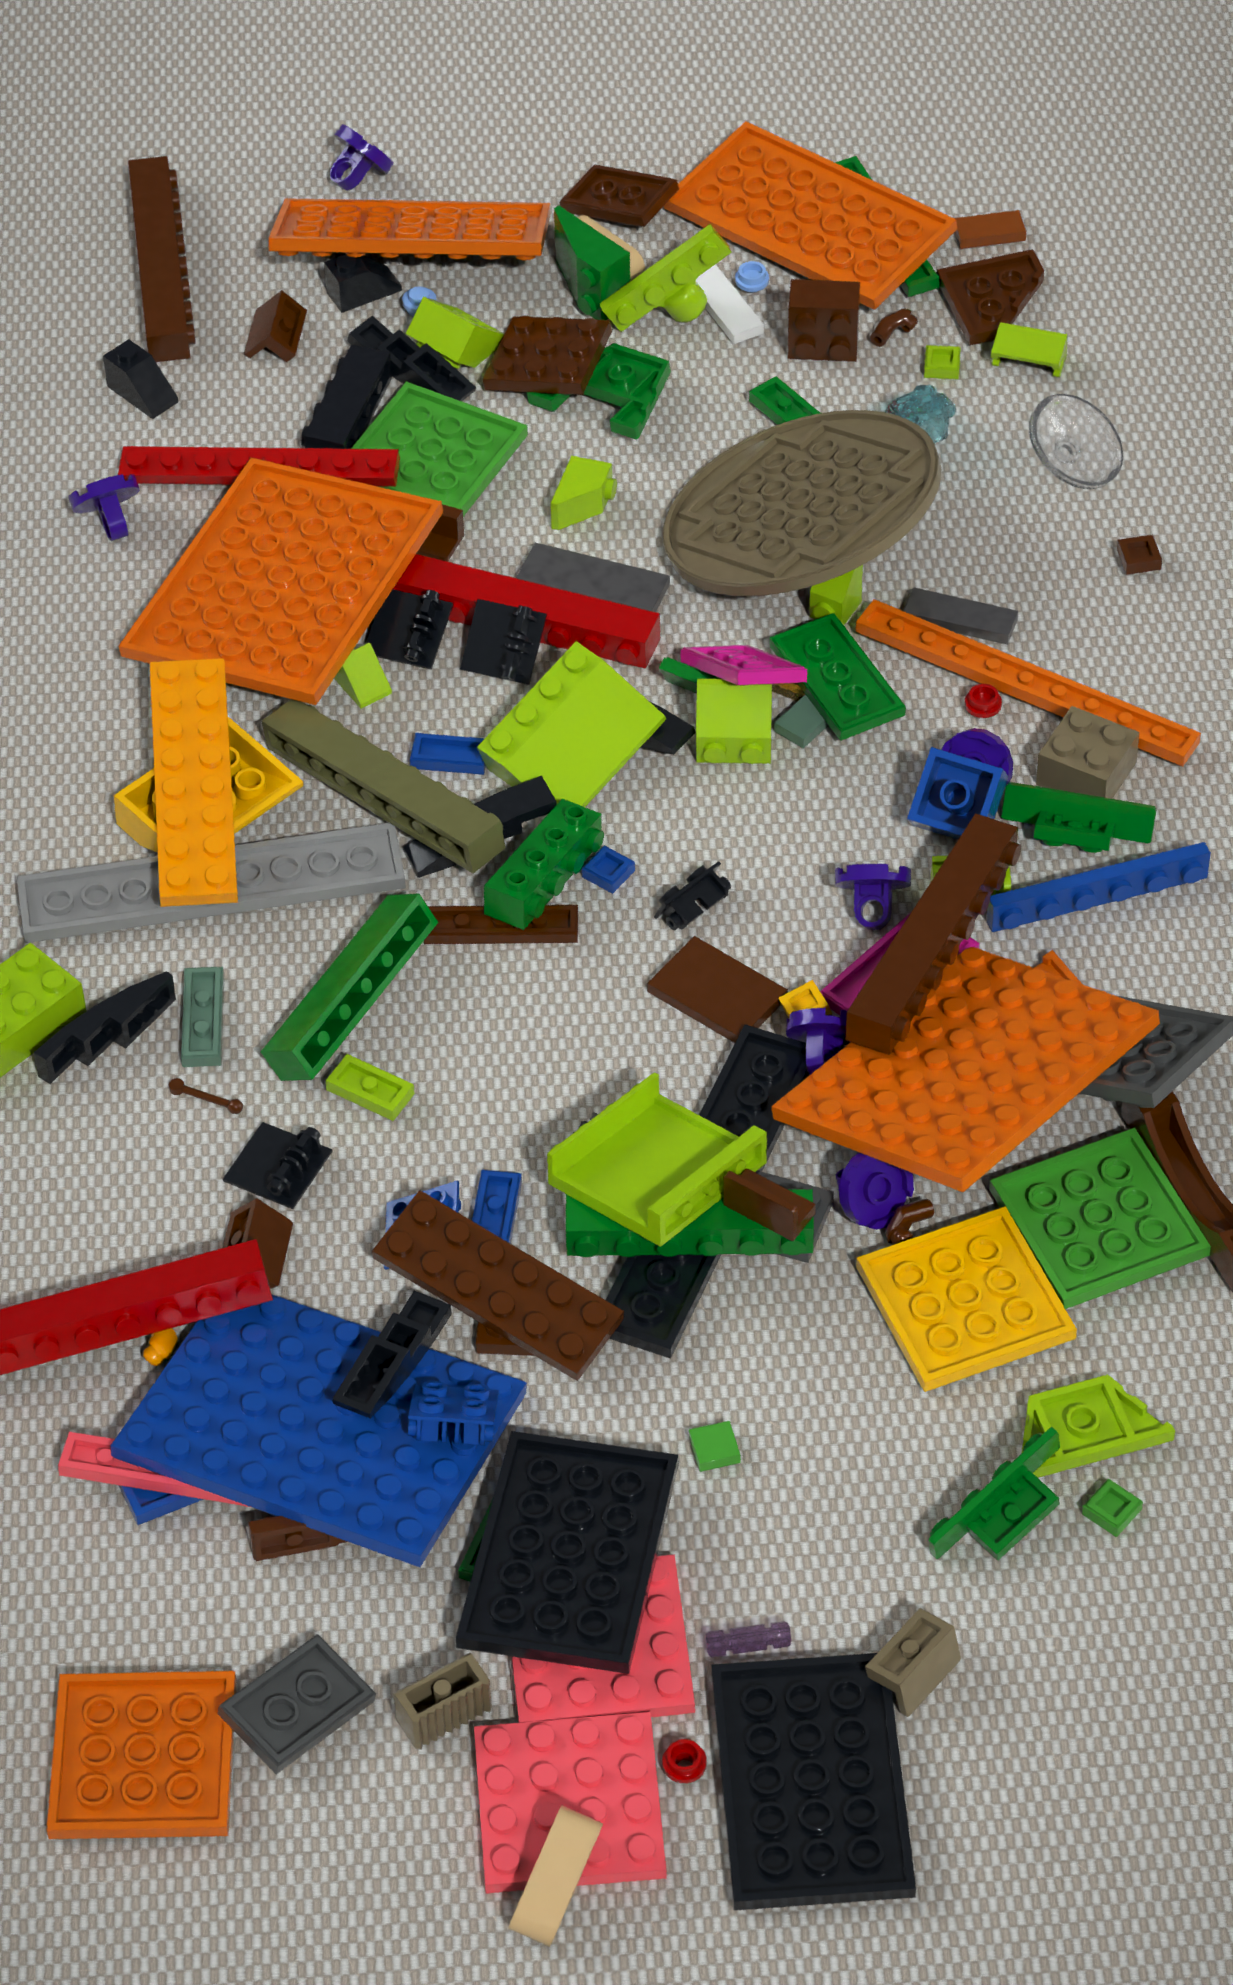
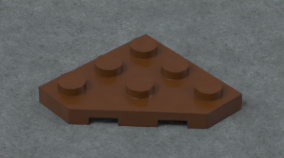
[937,249,1044,346]

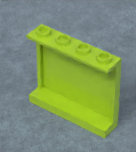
[547,1072,767,1247]

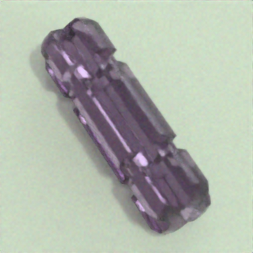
[705,1621,792,1657]

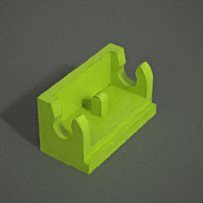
[991,322,1068,377]

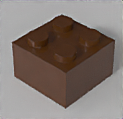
[788,279,860,362]

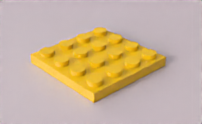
[856,1206,1077,1392]

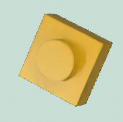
[778,980,832,1018]

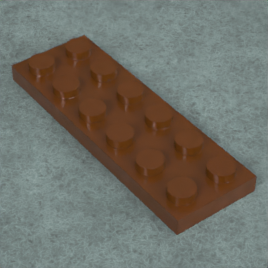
[372,1190,624,1381]

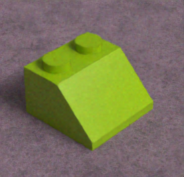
[406,296,505,369]
[696,679,772,764]

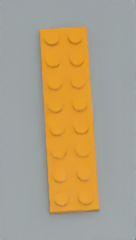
[150,658,238,907]

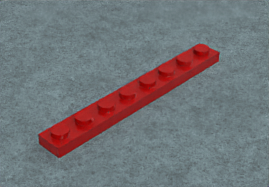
[118,446,400,487]

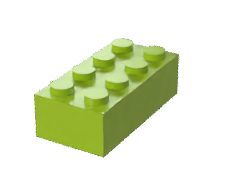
[0,942,87,1078]

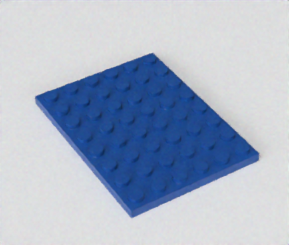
[111,1295,527,1567]

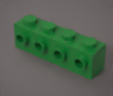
[484,798,604,930]

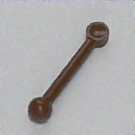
[168,1078,243,1114]

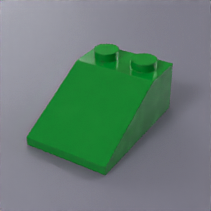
[554,205,630,320]

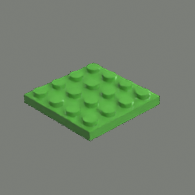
[351,382,528,517]
[989,1128,1211,1309]

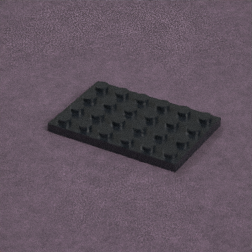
[456,1431,679,1674]
[711,1653,916,1911]

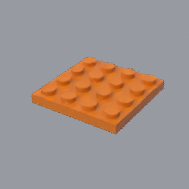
[47,1671,237,1839]

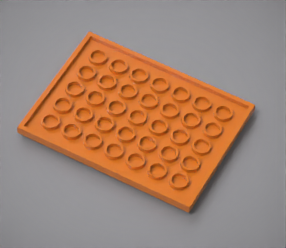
[119,458,443,705]
[771,947,1160,1192]

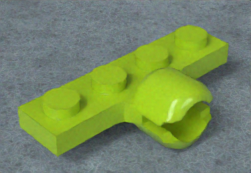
[600,224,732,332]

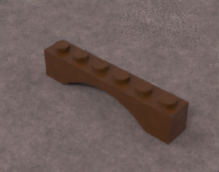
[1121,1091,1233,1292]

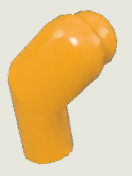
[143,1328,178,1366]

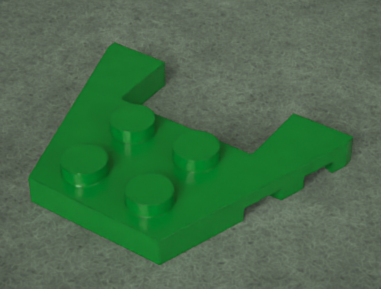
[527,343,671,440]

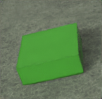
[689,1421,741,1472]
[1082,1478,1143,1537]

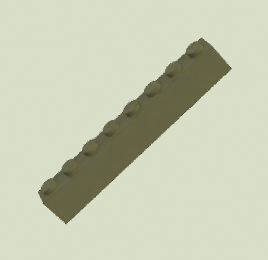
[261,699,505,873]

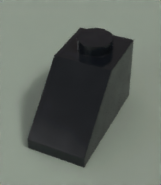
[324,254,402,313]
[103,339,178,419]

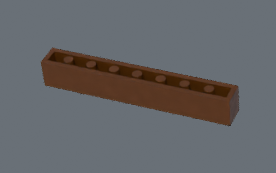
[128,156,196,362]
[846,813,1021,1055]

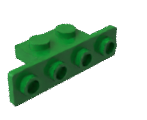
[1002,782,1157,853]
[928,1427,1060,1561]

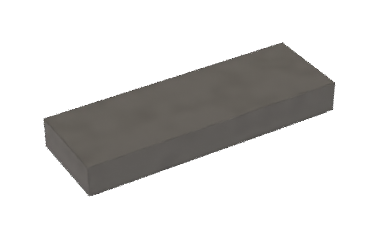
[904,587,1018,645]

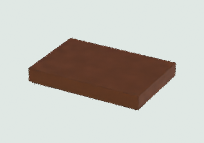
[559,164,679,227]
[647,936,788,1043]

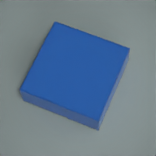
[582,845,635,894]

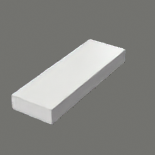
[695,264,764,344]

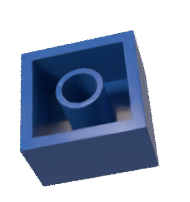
[907,747,1008,840]

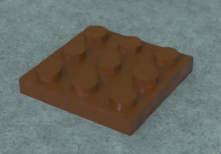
[483,315,612,395]

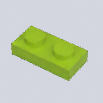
[325,1054,415,1121]

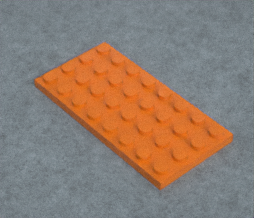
[664,121,957,310]
[268,198,550,260]

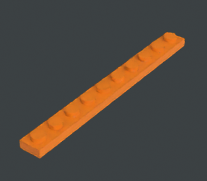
[856,599,1201,767]

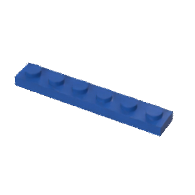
[987,842,1211,932]

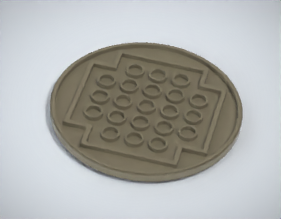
[663,410,942,596]

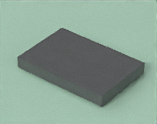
[217,1634,376,1775]

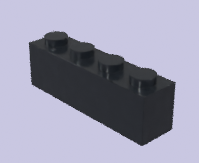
[301,344,392,449]

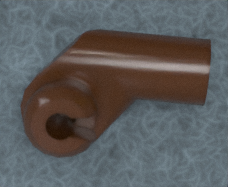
[870,308,918,347]
[885,1199,934,1245]

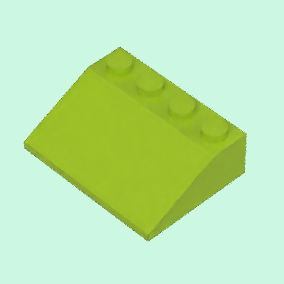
[477,641,666,807]

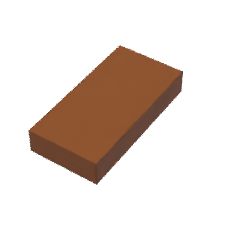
[955,210,1026,249]

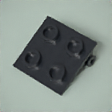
[366,589,454,670]
[460,599,547,685]
[223,1122,333,1209]

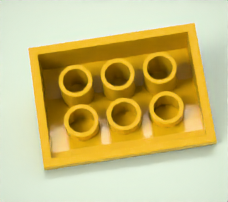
[114,717,303,853]

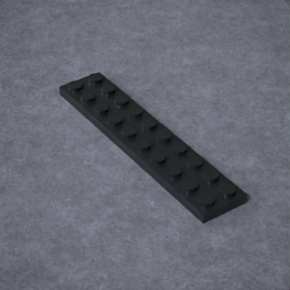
[606,1024,810,1359]

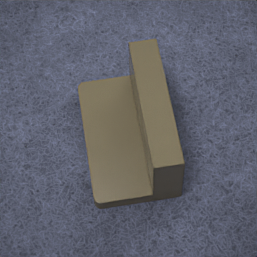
[865,1608,961,1717]

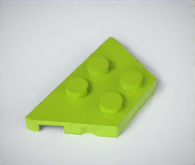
[1022,1374,1175,1478]

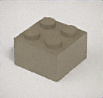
[1036,706,1140,799]

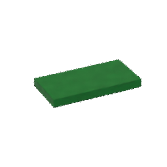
[770,613,906,741]

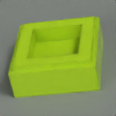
[924,345,961,379]

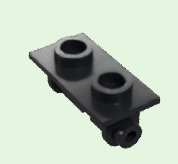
[654,861,731,930]

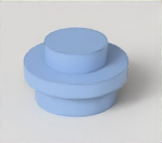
[735,261,769,292]
[402,286,436,317]

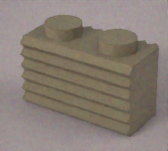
[393,1653,492,1750]

